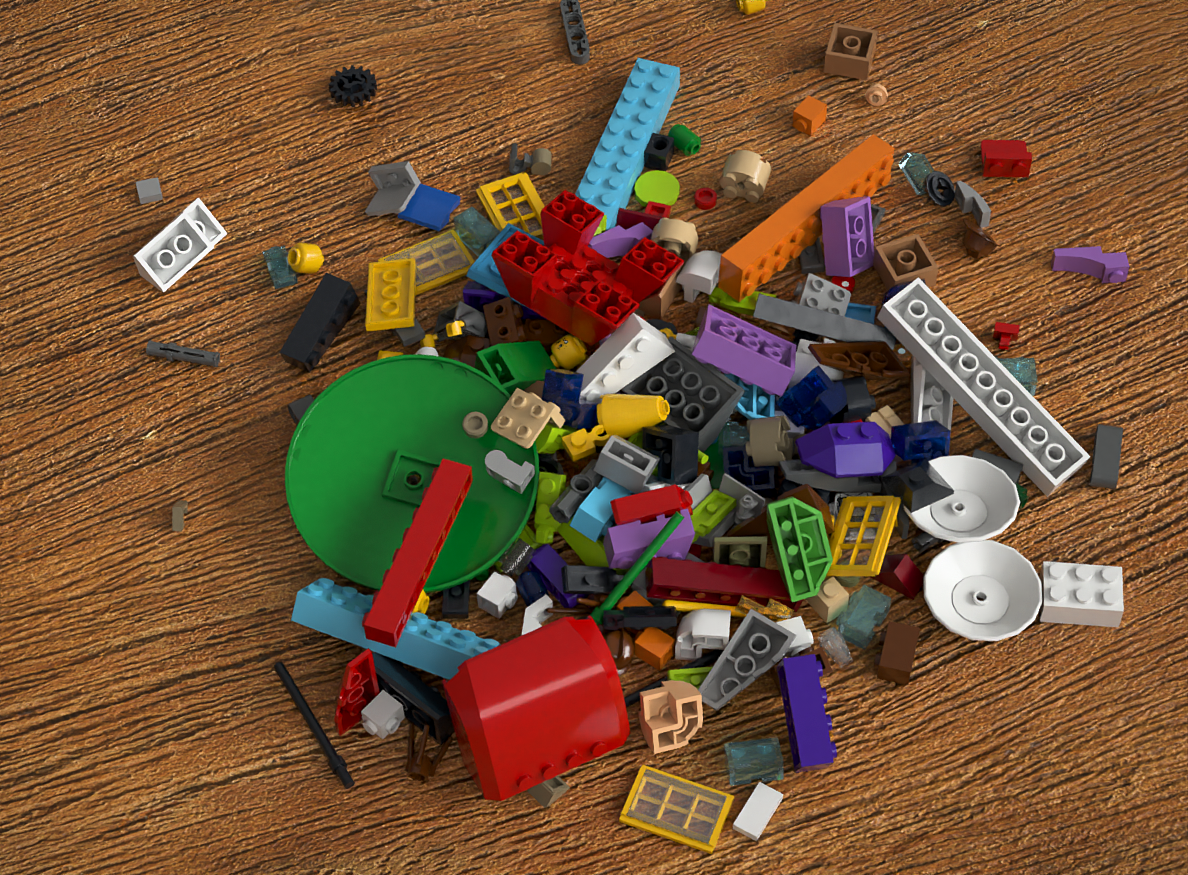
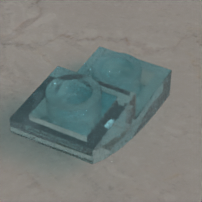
[262,246,298,289]

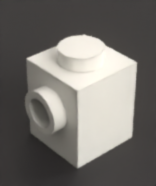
[477,571,518,619]
[776,616,814,658]
[361,690,405,739]

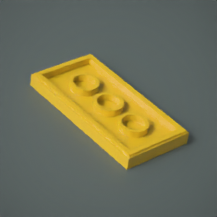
[365,258,416,331]

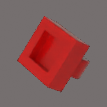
[993,322,1020,350]

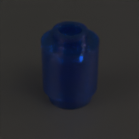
[516,571,549,606]

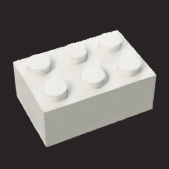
[1039,561,1124,628]

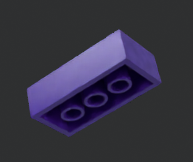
[777,654,837,773]

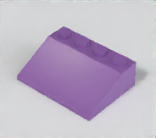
[692,304,796,397]

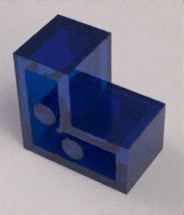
[541,369,598,429]
[891,420,951,464]

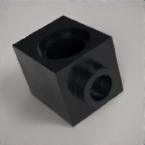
[644,133,674,171]

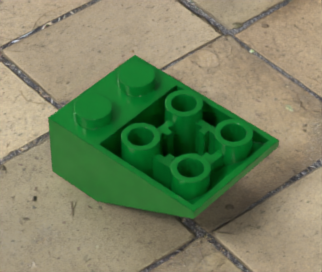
[475,341,562,396]

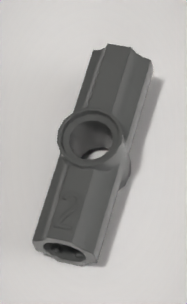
[549,459,604,523]

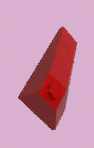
[334,648,380,736]

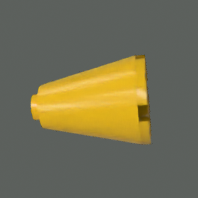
[597,393,670,439]

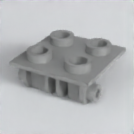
[719,473,766,530]

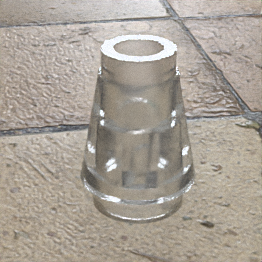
[818,627,853,668]

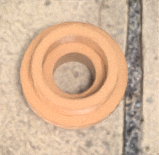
[865,84,888,106]

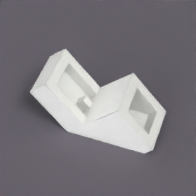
[522,595,553,635]

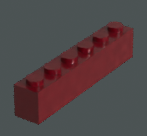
[645,557,804,612]

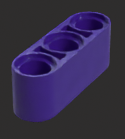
[524,543,589,608]

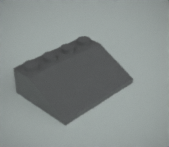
[622,337,745,453]

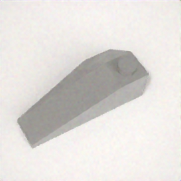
[698,609,796,711]

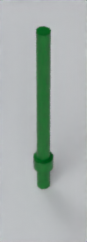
[590,511,685,626]

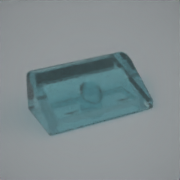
[899,152,939,195]

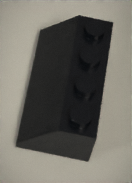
[372,653,455,745]

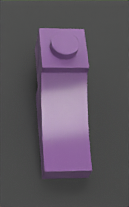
[588,222,653,258]
[1051,246,1129,283]

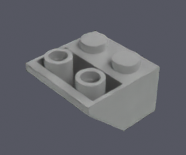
[593,435,660,494]

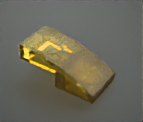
[735,596,794,621]

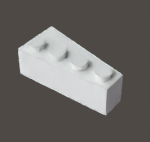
[566,313,675,409]

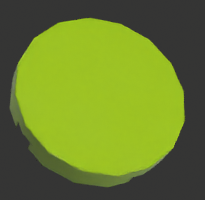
[634,170,680,207]

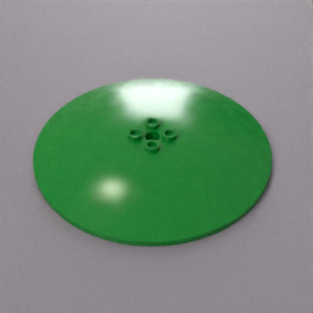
[285,354,539,593]

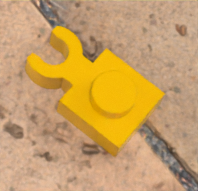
[562,425,609,462]

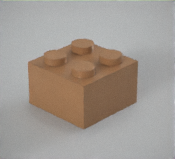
[824,23,878,80]
[873,234,938,298]

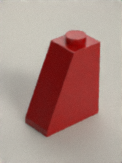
[610,484,693,525]

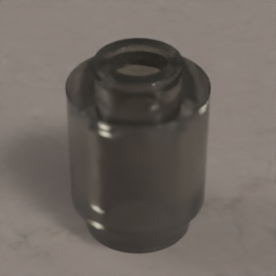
[498,538,535,577]

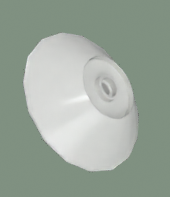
[904,455,1020,543]
[923,540,1043,641]

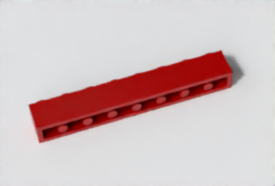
[362,458,473,648]

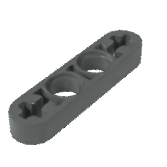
[560,0,590,65]

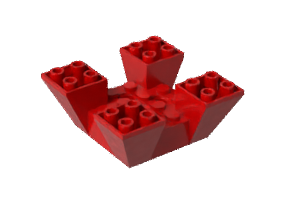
[491,190,684,346]

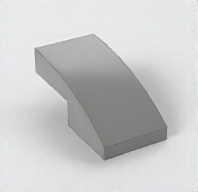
[955,181,991,228]

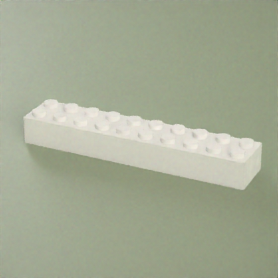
[877,277,1090,497]

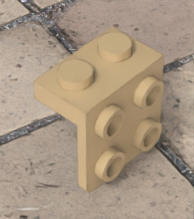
[491,388,566,449]

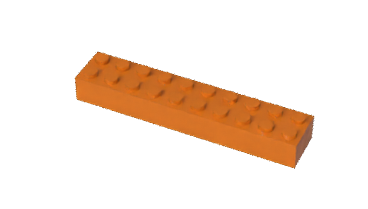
[718,134,895,302]

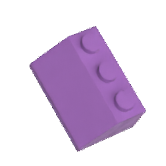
[820,196,874,277]

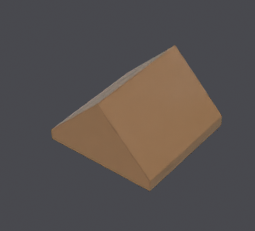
[638,266,682,320]

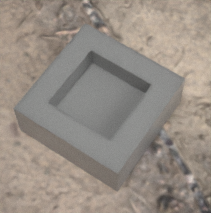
[136,177,163,204]

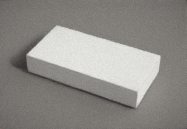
[733,782,783,841]

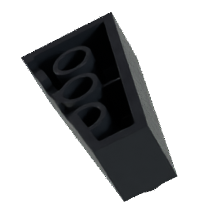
[280,273,361,373]

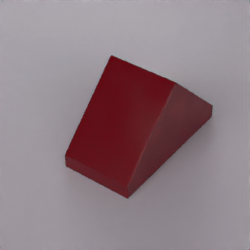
[869,554,924,600]

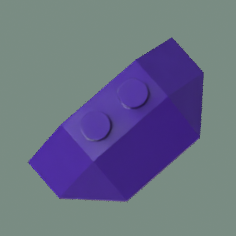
[795,422,896,478]

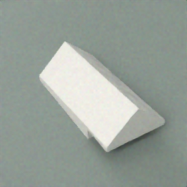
[133,198,227,292]
[911,355,953,449]

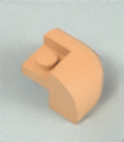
[638,680,703,754]

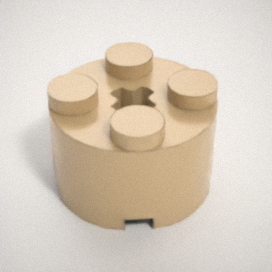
[719,150,771,203]
[650,218,698,269]

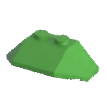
[767,497,833,602]

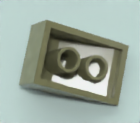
[712,537,767,568]

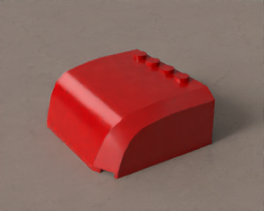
[442,616,631,801]

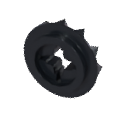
[923,171,955,207]

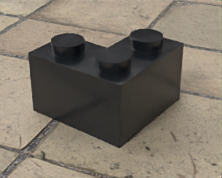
[642,424,699,485]

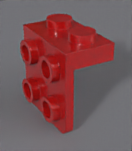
[980,140,1032,177]

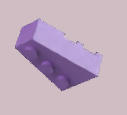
[603,509,695,569]

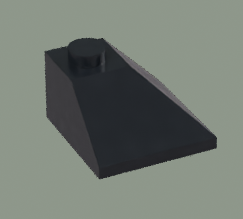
[882,459,954,513]

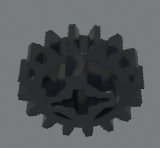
[328,65,377,107]

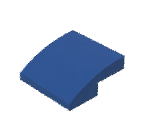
[398,183,461,231]

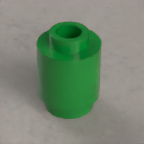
[668,124,701,156]

